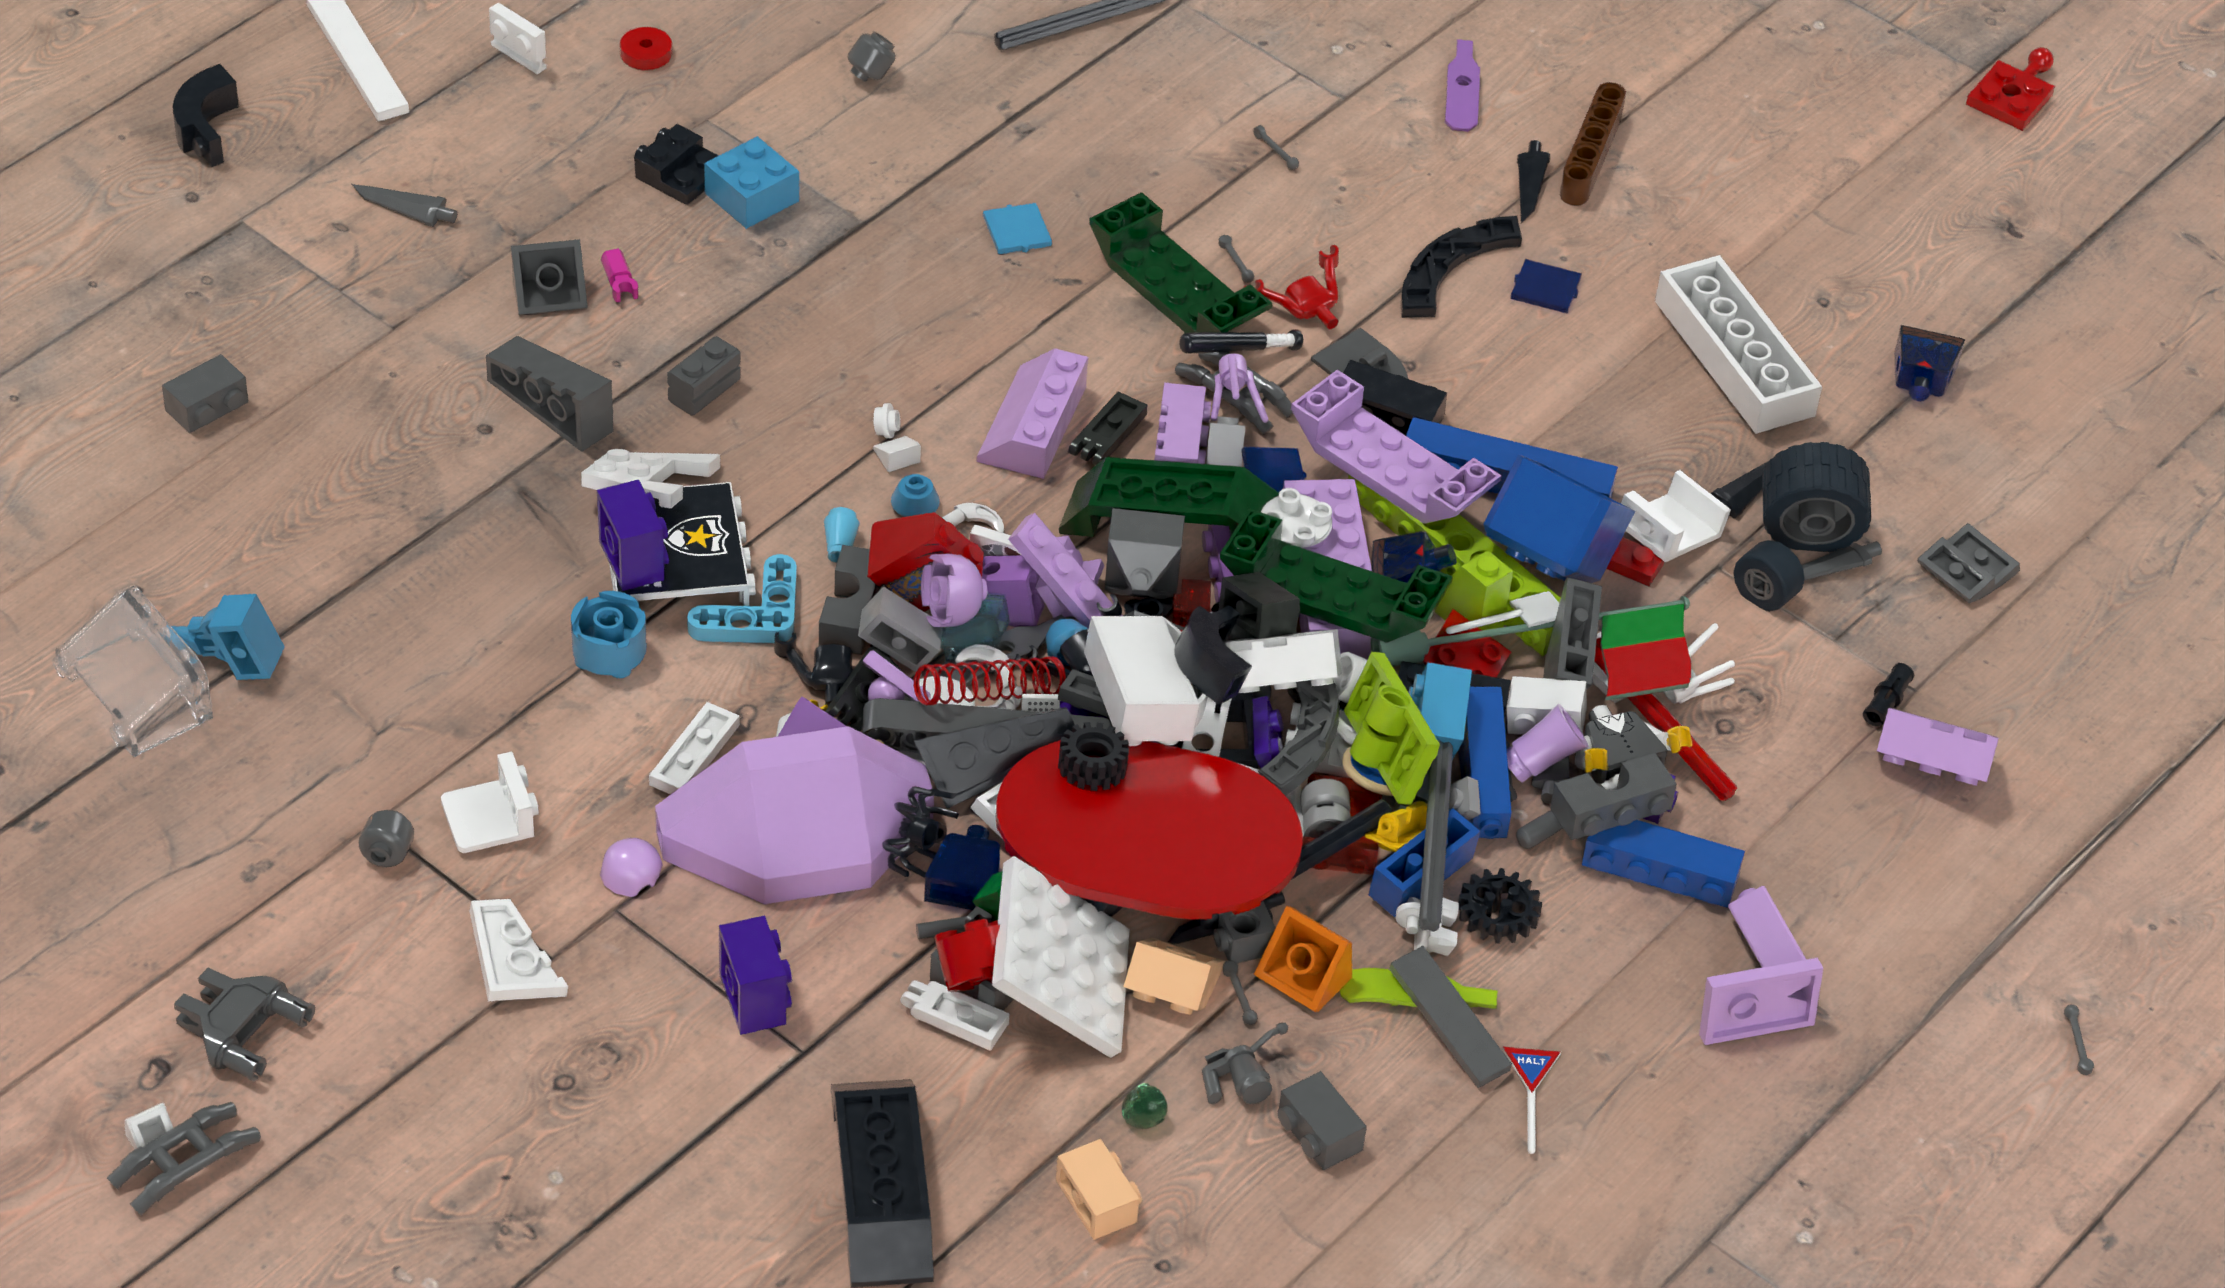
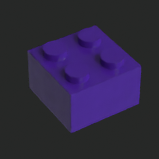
[597,479,669,591]
[719,915,792,1035]

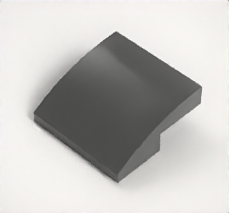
[1917,523,2020,603]

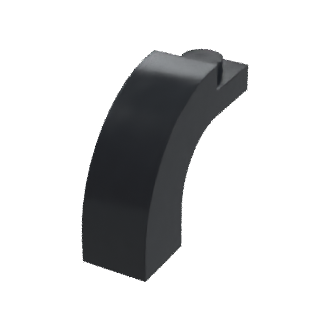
[173,64,239,167]
[1174,606,1252,705]

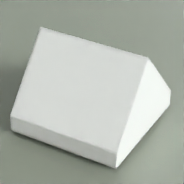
[125,1103,173,1149]

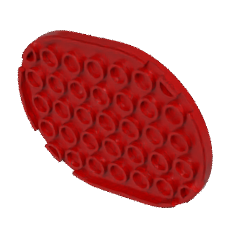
[995,740,1303,919]

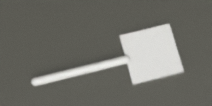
[1446,591,1559,634]

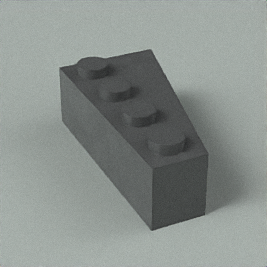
[486,336,613,452]

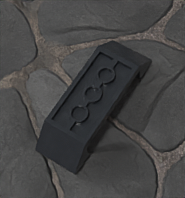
[831,1079,934,1288]

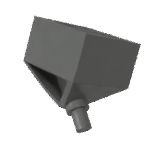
[1105,508,1185,599]

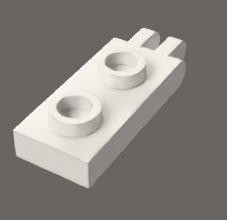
[900,981,1010,1051]

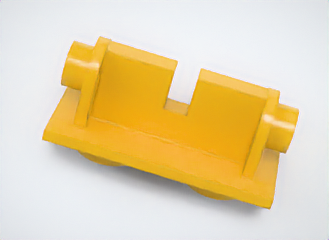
[1365,801,1427,852]

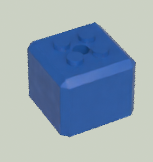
[1483,454,1636,583]

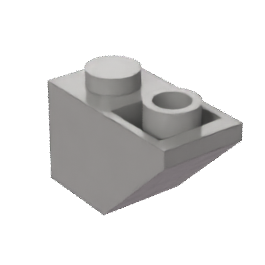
[1206,416,1245,467]

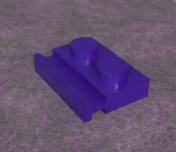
[1253,696,1283,768]

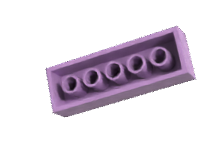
[1283,479,1372,660]

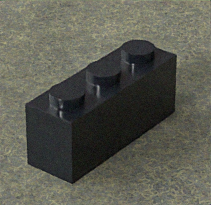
[1343,359,1447,436]

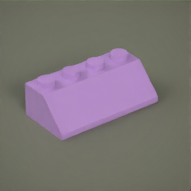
[977,349,1088,479]

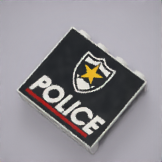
[609,482,756,606]

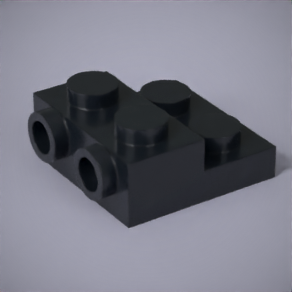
[634,124,719,205]

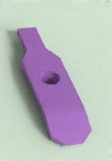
[1445,39,1480,132]

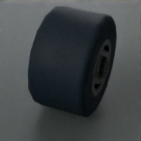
[1733,540,1805,611]

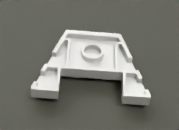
[581,449,720,508]

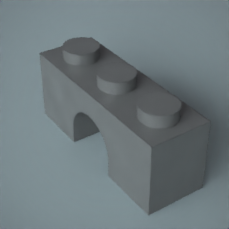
[818,545,881,655]
[1550,752,1677,840]

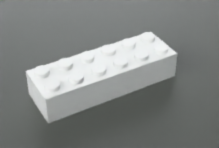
[1655,255,1822,434]

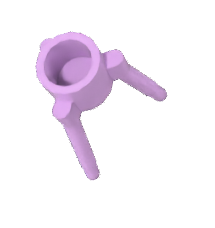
[1211,354,1268,423]

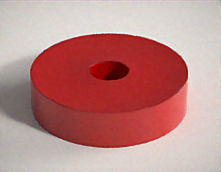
[620,27,672,70]

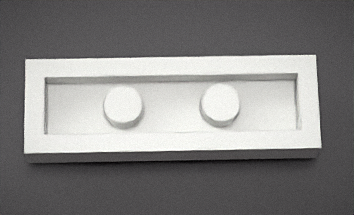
[649,702,740,794]

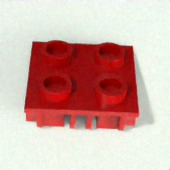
[1422,609,1511,677]

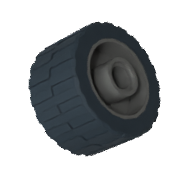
[1762,442,1871,552]

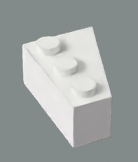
[1224,629,1342,693]

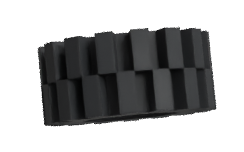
[1058,722,1129,791]

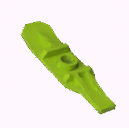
[1340,968,1498,1009]

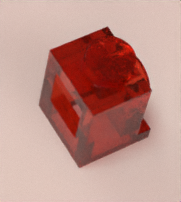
[1172,579,1211,627]

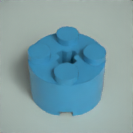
[571,591,647,678]

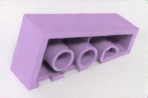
[1155,383,1211,464]

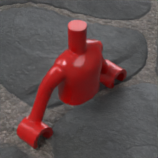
[1244,245,1339,330]

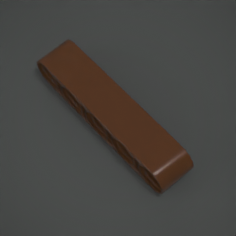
[1560,82,1626,206]

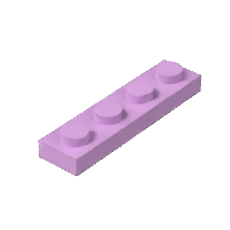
[1008,513,1123,629]

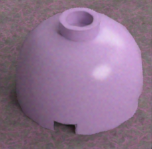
[921,554,987,627]

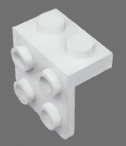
[441,751,539,853]

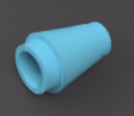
[824,507,860,563]

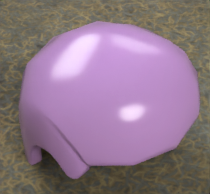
[600,838,663,897]

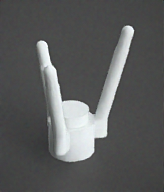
[1663,623,1735,704]

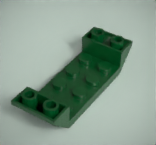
[1089,192,1273,333]
[1059,457,1279,537]
[1219,509,1453,643]

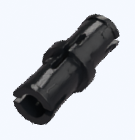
[1863,663,1915,727]

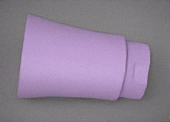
[1507,704,1588,783]

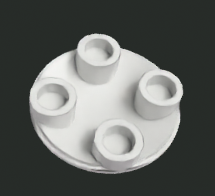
[1261,488,1332,548]

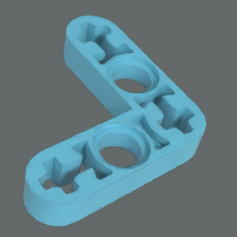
[687,554,797,643]

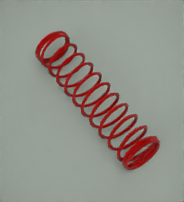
[913,656,1066,706]

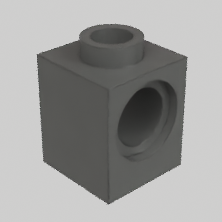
[1213,902,1276,963]

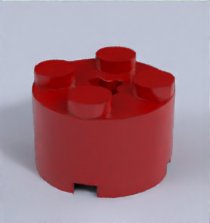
[934,919,1000,992]

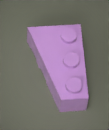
[1877,708,1999,786]

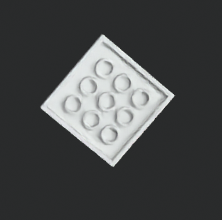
[992,856,1130,1058]

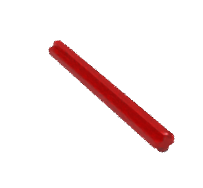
[1594,637,1737,801]

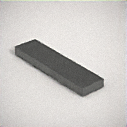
[1389,946,1512,1088]

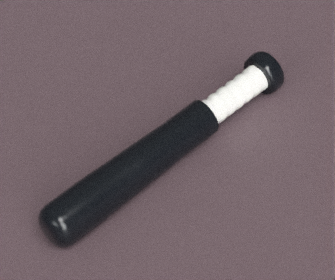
[1179,330,1303,354]

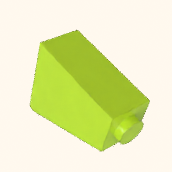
[1435,550,1513,638]

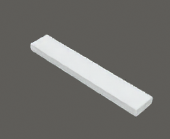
[306,0,409,121]

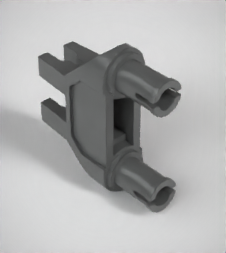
[174,968,315,1082]

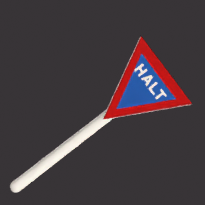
[1502,1047,1561,1154]

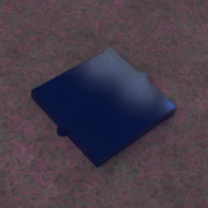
[1510,259,1582,313]
[1241,447,1307,493]

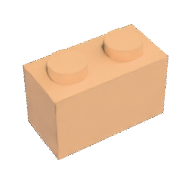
[1056,1139,1142,1240]

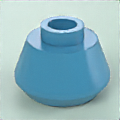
[891,474,940,517]
[1046,619,1088,666]

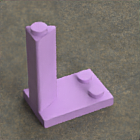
[1699,886,1823,1045]

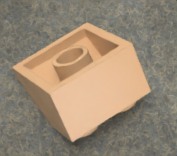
[1123,937,1225,1015]

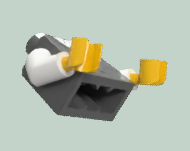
[1575,705,1693,784]

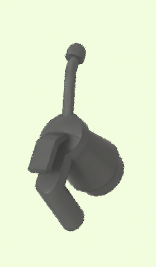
[1202,1022,1289,1104]

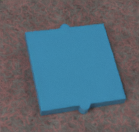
[983,203,1052,254]

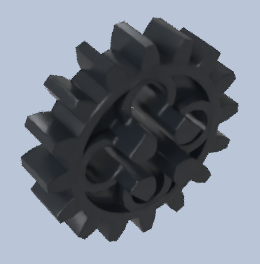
[1458,868,1542,944]

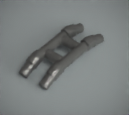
[1175,352,1293,435]
[107,1102,261,1215]

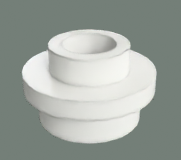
[874,403,900,439]

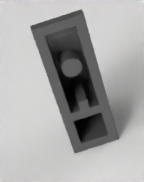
[1543,577,1602,690]

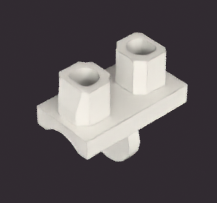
[1396,897,1459,956]

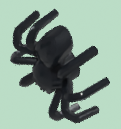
[882,786,959,879]

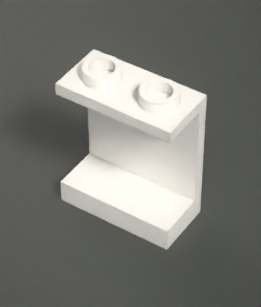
[1621,470,1731,562]

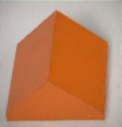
[1253,906,1352,1012]

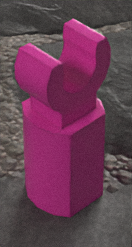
[601,249,639,303]

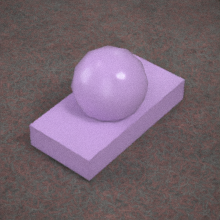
[863,650,931,702]

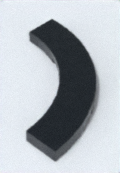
[1400,216,1522,318]

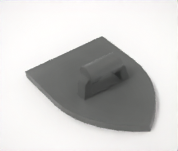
[1311,327,1408,379]

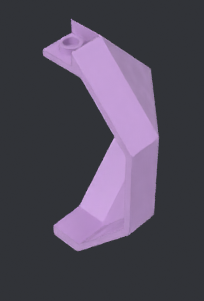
[655,726,934,904]

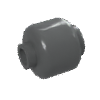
[847,31,896,82]
[359,810,414,867]

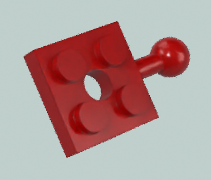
[1966,47,2055,131]

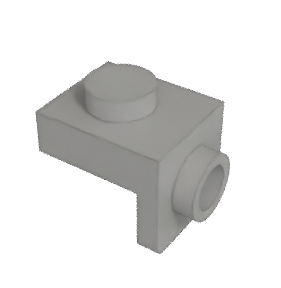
[1449,776,1481,821]

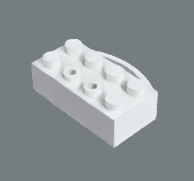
[1084,616,1208,746]

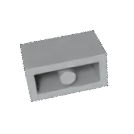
[858,586,943,672]

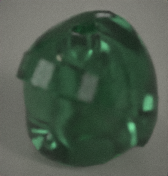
[1122,1083,1168,1129]

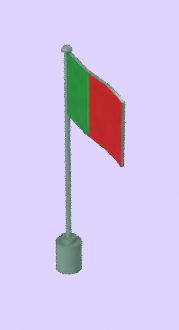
[1370,596,1691,701]

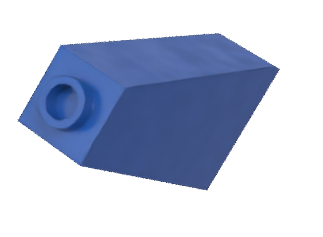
[1458,687,1512,839]

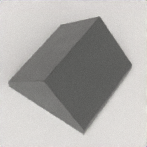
[511,239,588,315]

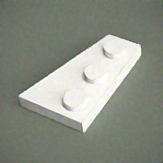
[470,899,568,1001]

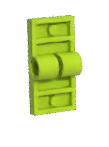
[1344,652,1440,805]

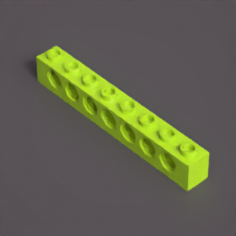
[1348,474,1561,656]

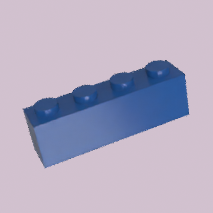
[1582,820,1745,908]

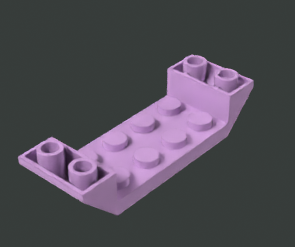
[1291,370,1502,524]

